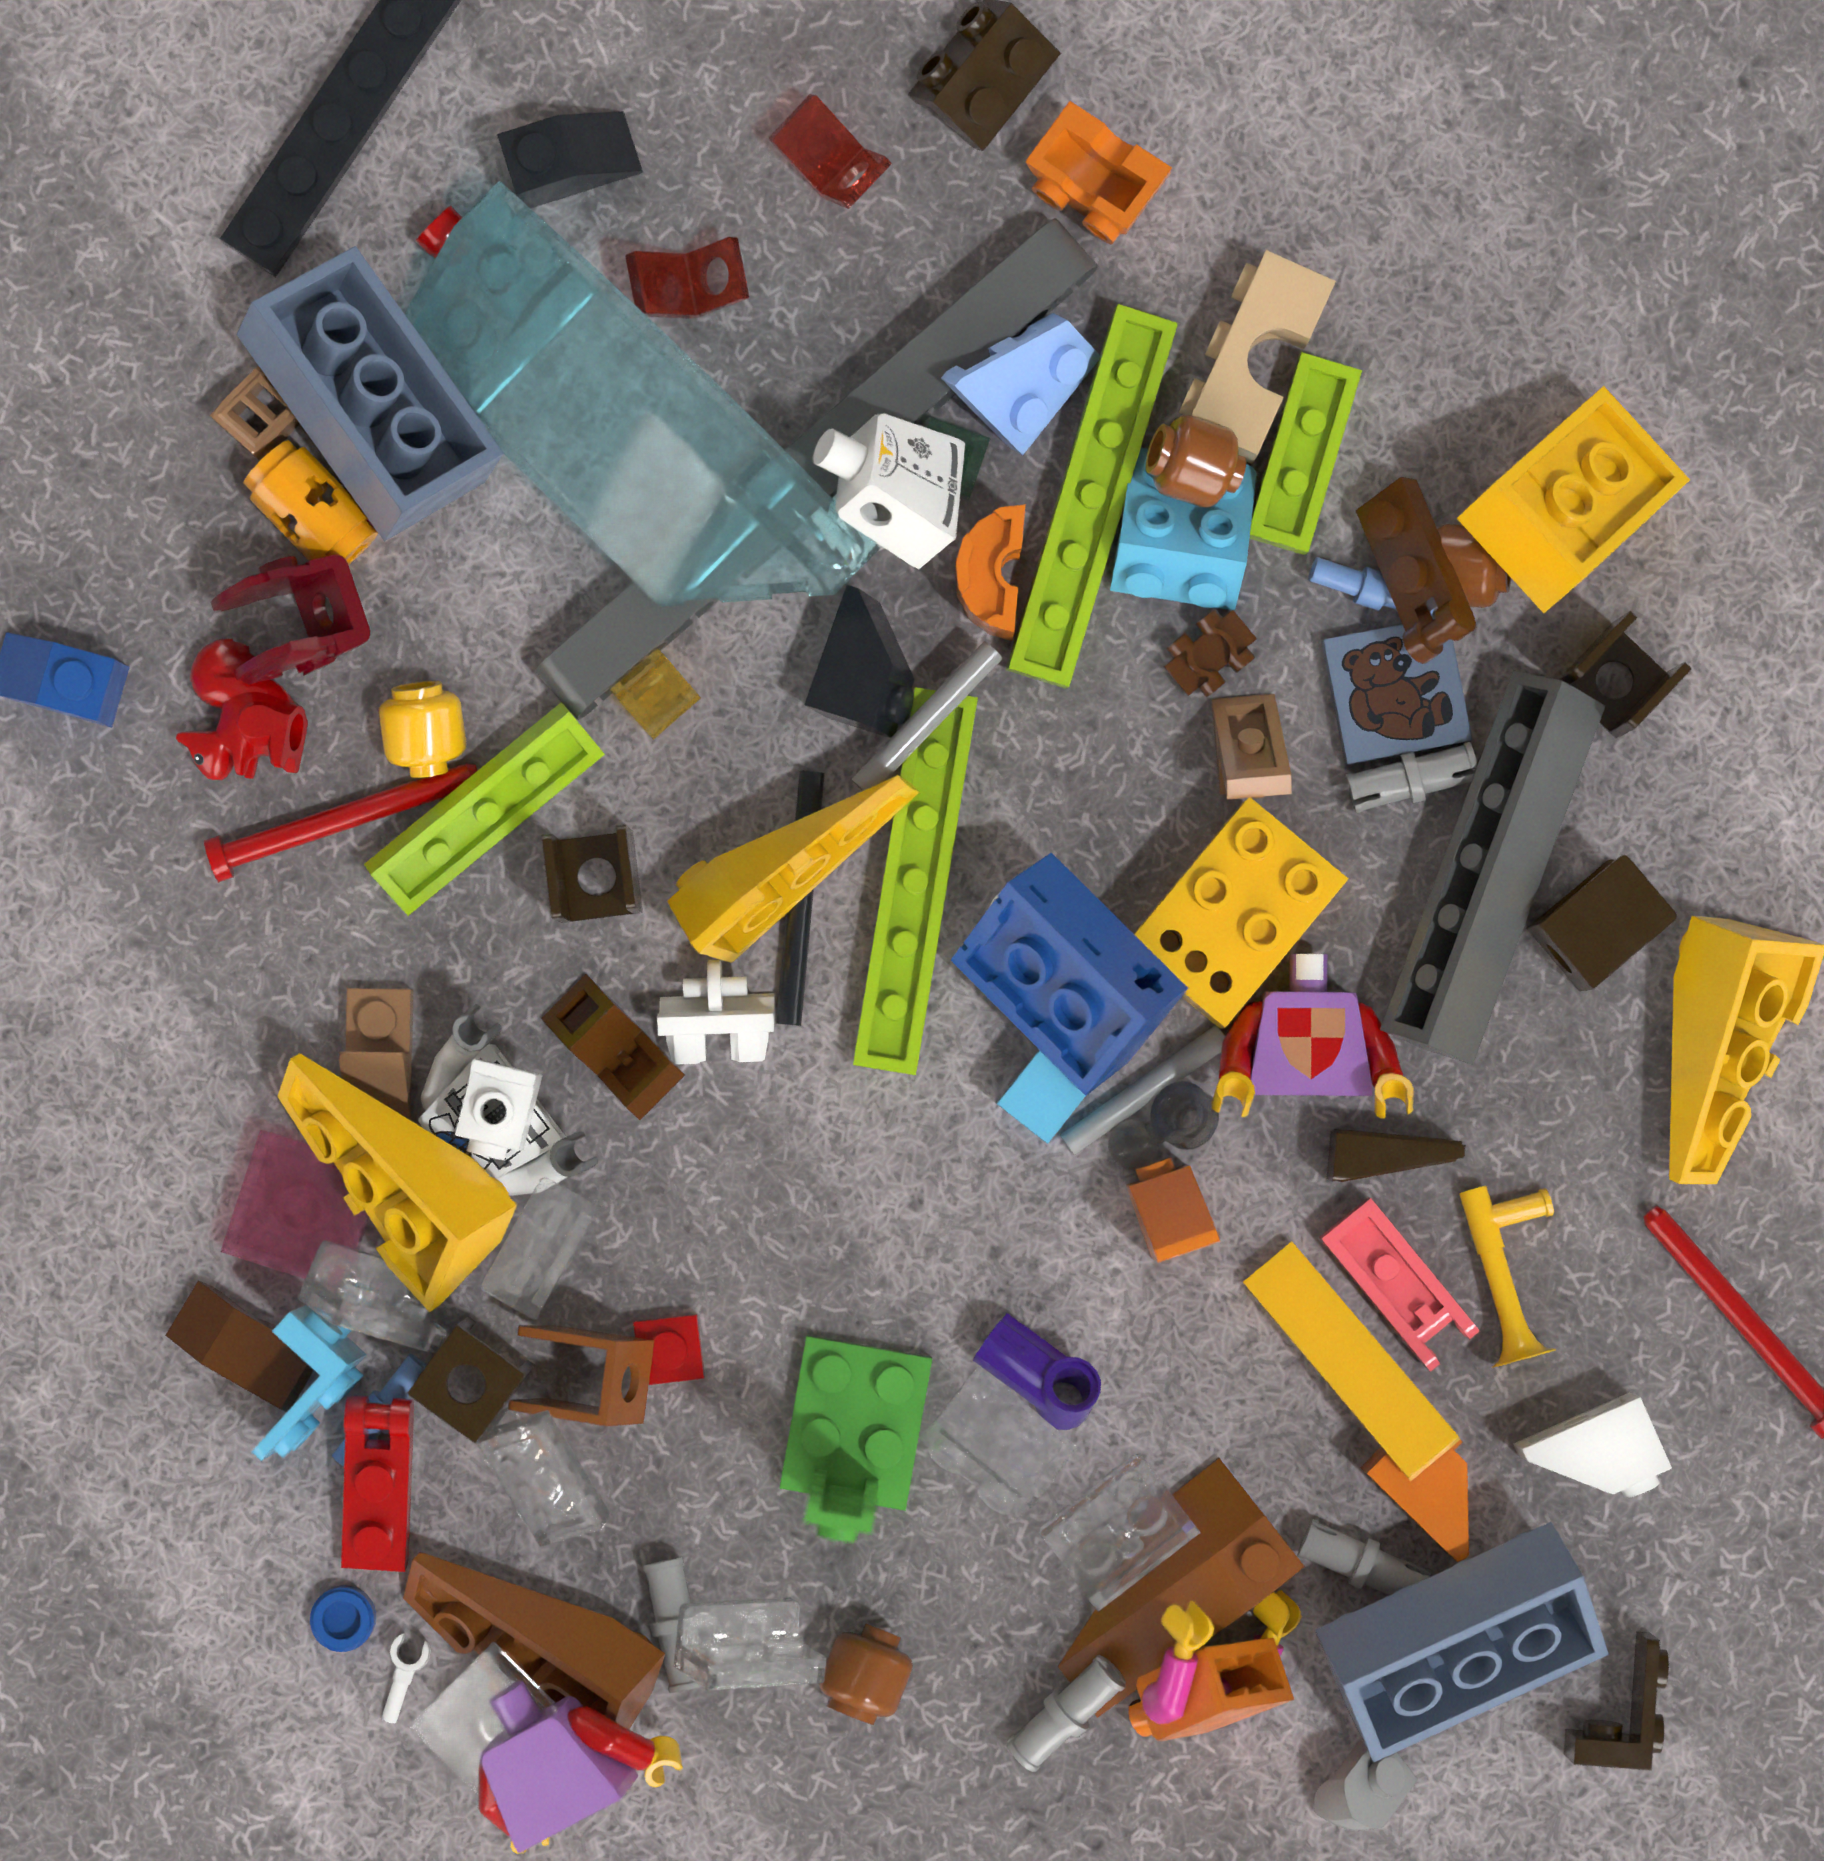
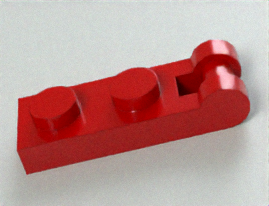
[341,1395,414,1572]

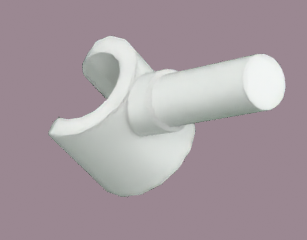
[381,1634,431,1723]

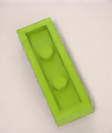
[1250,352,1362,555]

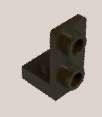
[1564,1631,1669,1771]

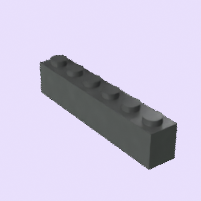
[1380,670,1606,1065]

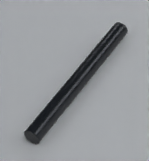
[776,771,825,1026]

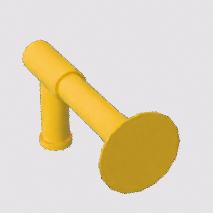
[1459,1186,1556,1368]

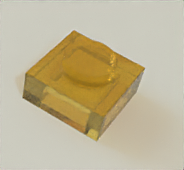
[610,648,701,740]

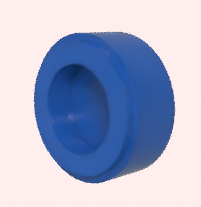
[310,1585,376,1652]

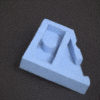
[941,313,1100,455]

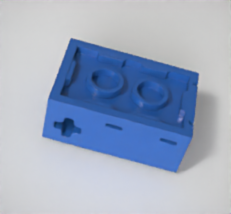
[951,852,1188,1096]

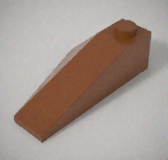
[1058,1457,1305,1718]
[403,1552,665,1729]

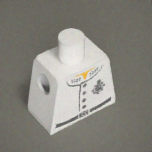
[813,413,965,569]

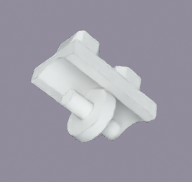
[657,959,775,1064]

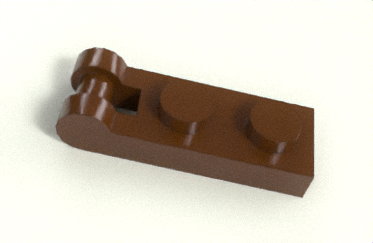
[1355,477,1476,664]

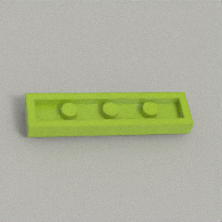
[364,702,605,916]

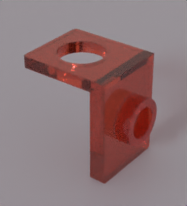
[769,94,892,209]
[625,236,749,319]

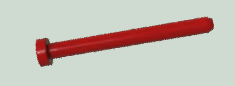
[204,763,478,882]
[1643,1206,1824,1439]

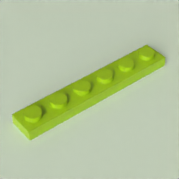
[1006,304,1178,689]
[853,687,978,1076]

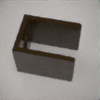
[1558,610,1692,738]
[542,824,643,923]
[1526,855,1677,991]
[407,1316,535,1444]

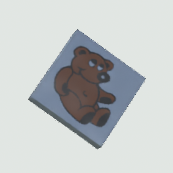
[1321,618,1473,766]

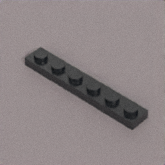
[220,0,461,278]

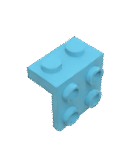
[1110,448,1257,611]
[252,1303,367,1461]

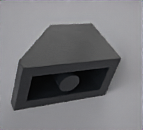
[497,111,643,211]
[804,585,915,738]

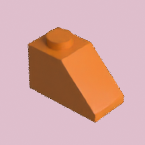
[1126,1157,1220,1263]
[1360,1439,1469,1562]

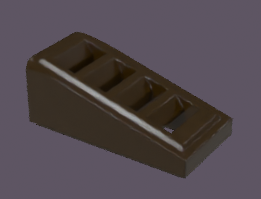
[1326,1129,1465,1182]

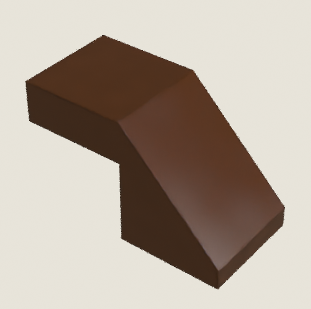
[541,974,685,1120]
[165,1280,314,1412]

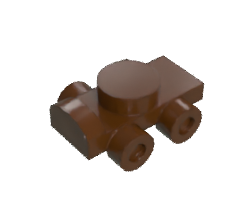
[1164,608,1257,698]

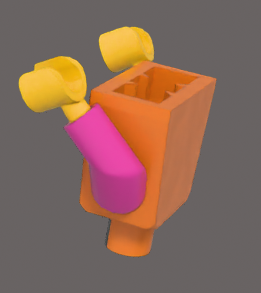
[1128,1590,1302,1742]

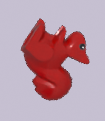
[176,639,308,782]

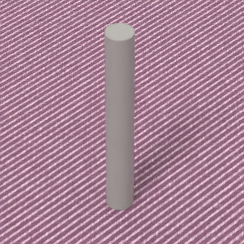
[851,641,1003,791]
[1060,1025,1225,1156]

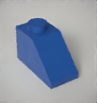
[0,632,130,728]

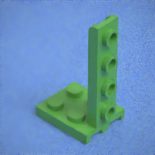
[779,1335,932,1542]

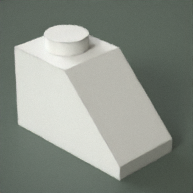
[1513,1392,1672,1498]

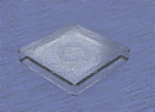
[408,1641,555,1796]

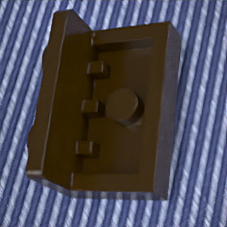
[909,0,1061,151]

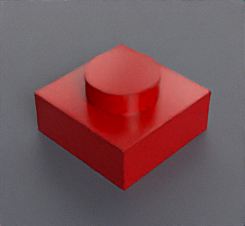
[633,1314,705,1385]

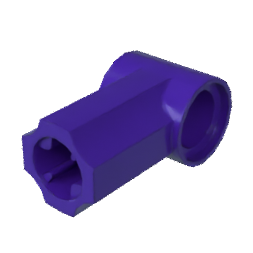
[973,1313,1101,1430]

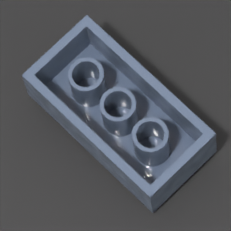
[236,246,504,542]
[1315,1522,1609,1762]

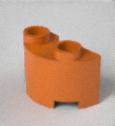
[1025,101,1172,244]
[955,504,1026,641]

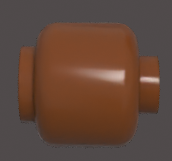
[1146,415,1246,508]
[1438,524,1512,608]
[819,1623,913,1725]

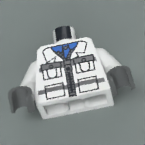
[418,1004,598,1196]

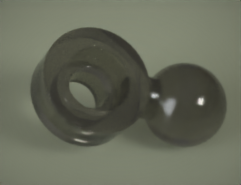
[1108,1081,1219,1170]

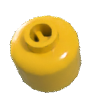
[378,681,467,778]

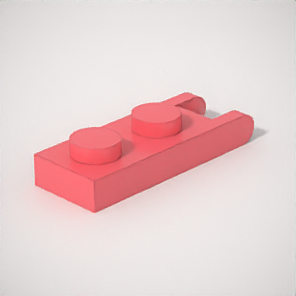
[1319,1197,1480,1372]

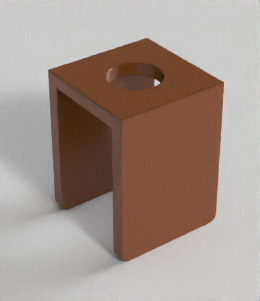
[508,1325,654,1426]

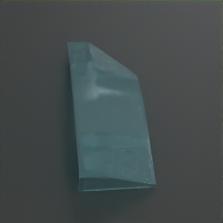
[404,181,880,607]

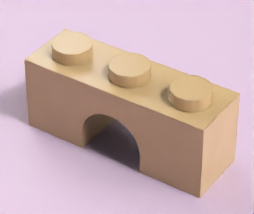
[1179,250,1336,465]

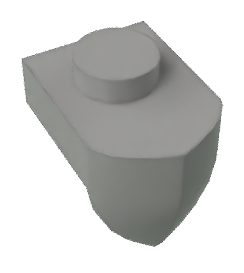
[1314,1738,1418,1831]

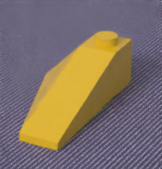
[667,775,920,963]
[1669,916,1824,1184]
[277,1053,517,1312]

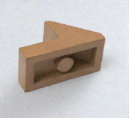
[1211,694,1291,800]
[339,988,413,1117]

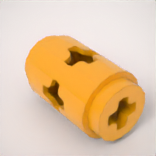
[243,440,378,565]

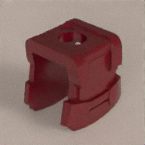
[211,554,370,684]

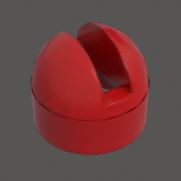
[415,205,471,262]

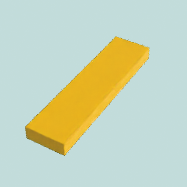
[1243,1241,1460,1481]

